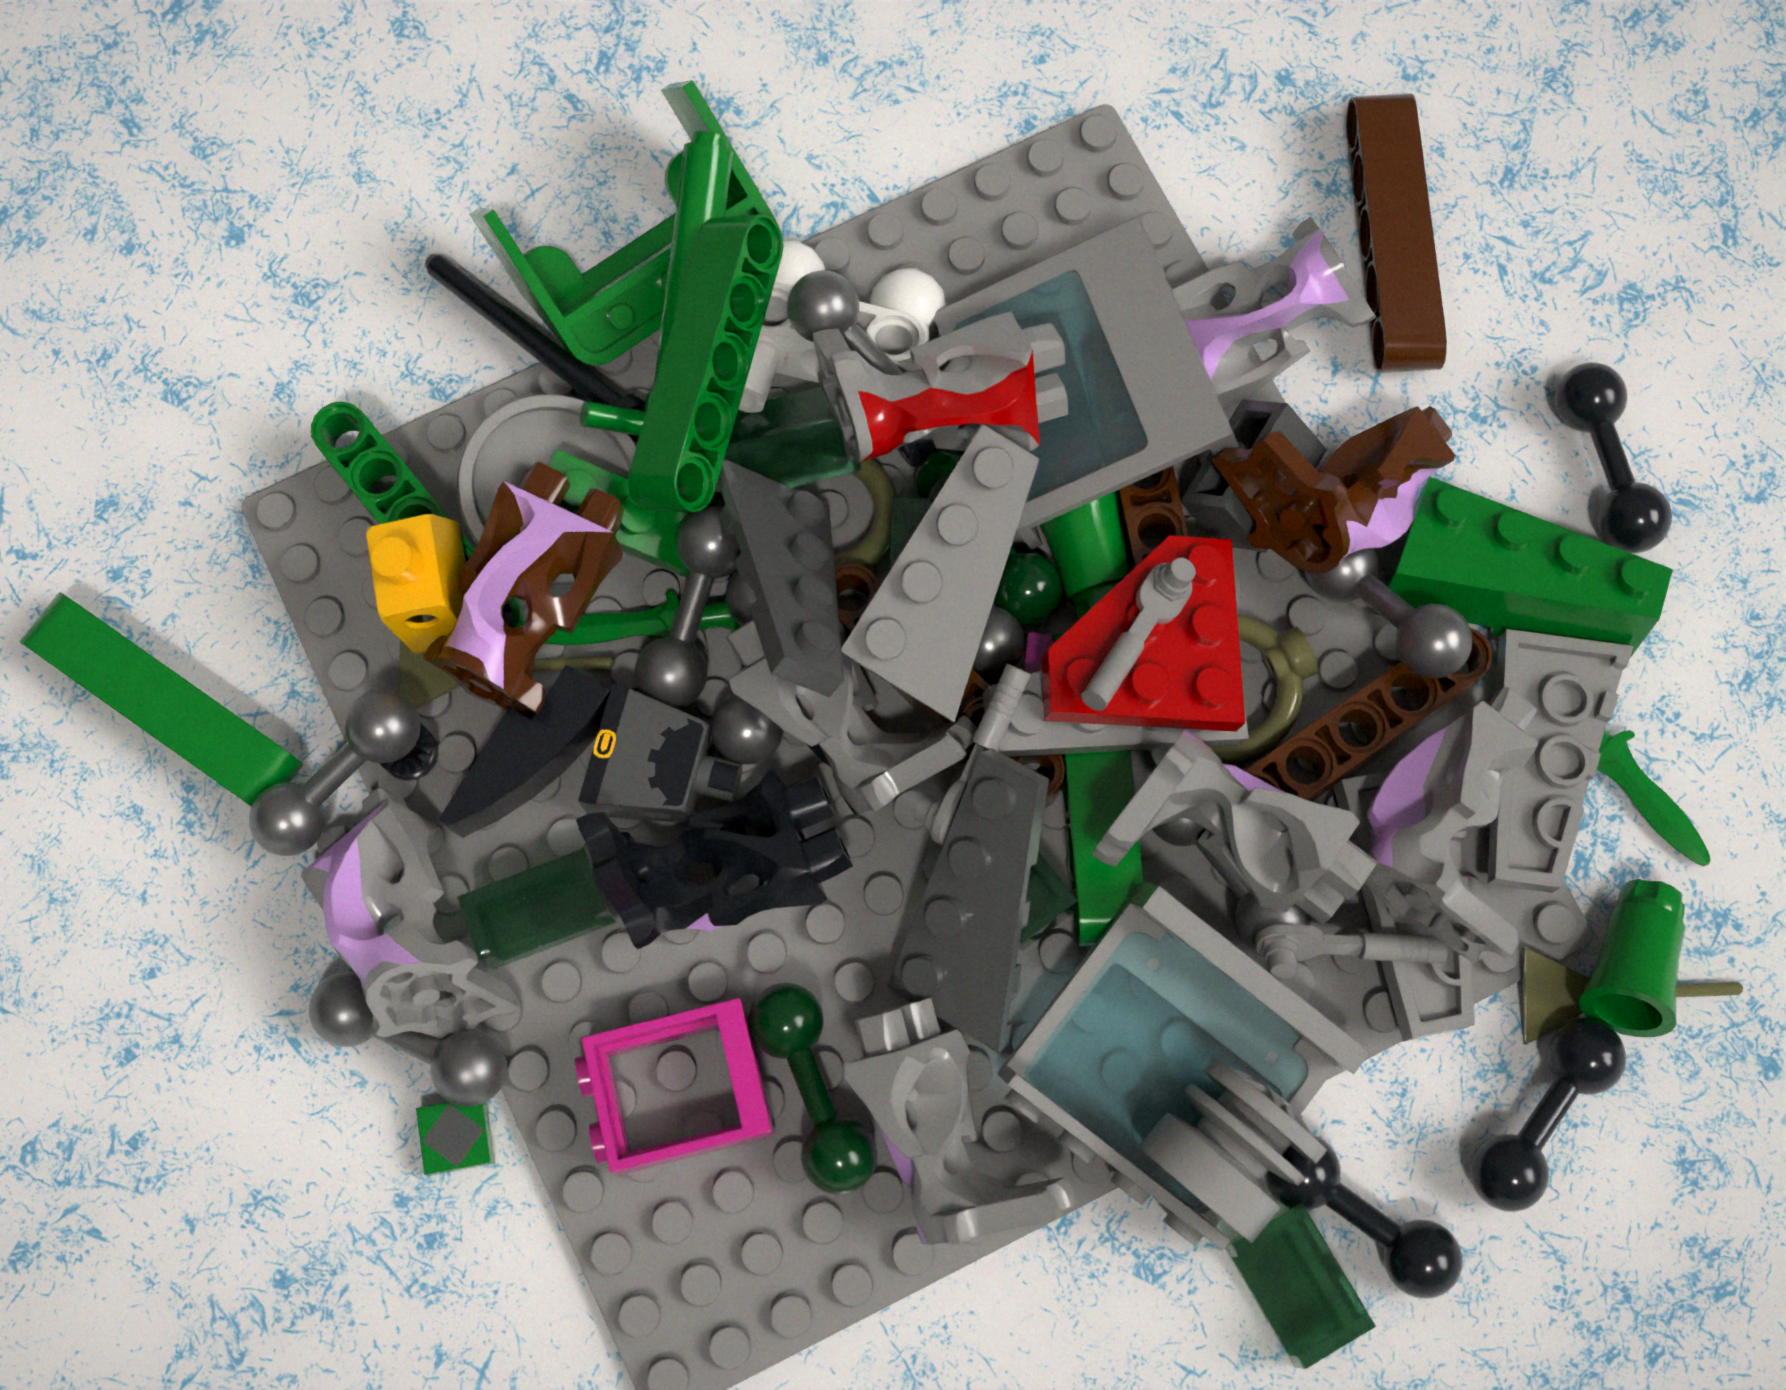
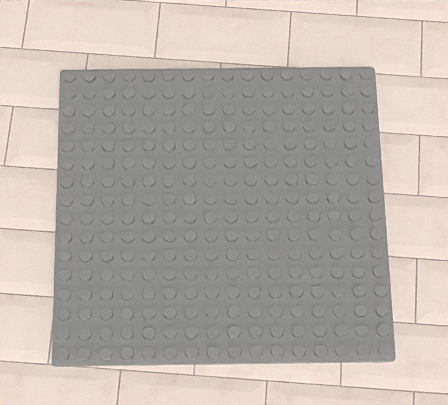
[242,104,1593,1390]

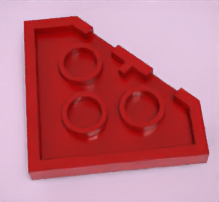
[1041,535,1246,732]

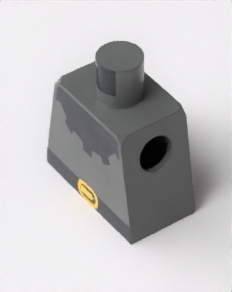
[578,683,743,823]

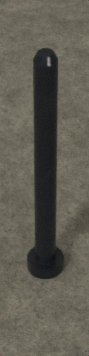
[425,254,645,437]

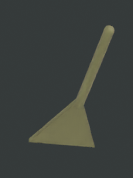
[399,640,615,709]
[1523,947,1743,1045]

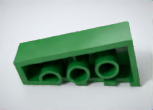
[1374,477,1673,658]

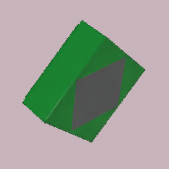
[416,1102,495,1176]

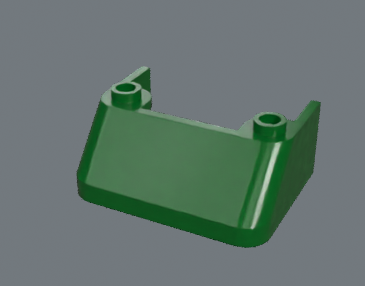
[469,80,777,365]

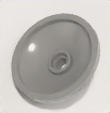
[457,394,636,585]

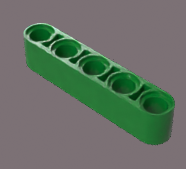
[628,214,784,512]
[311,402,527,628]
[19,592,304,807]
[1051,633,1143,947]

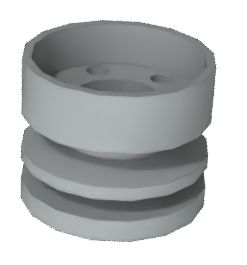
[1138,1056,1327,1243]

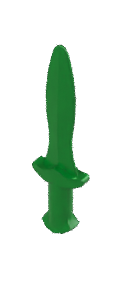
[545,591,741,645]
[1596,730,1711,866]

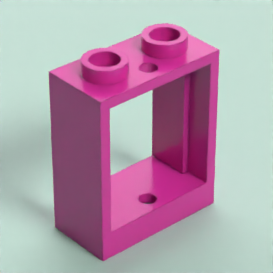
[575,998,775,1176]

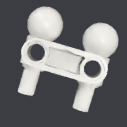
[739,240,947,413]

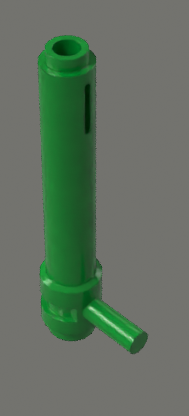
[580,131,733,436]

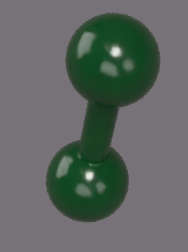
[916,449,1063,624]
[748,983,878,1195]

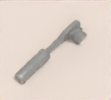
[1081,558,1196,711]
[913,664,1031,845]
[1255,924,1448,979]

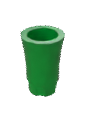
[1040,491,1132,621]
[1579,879,1685,1037]

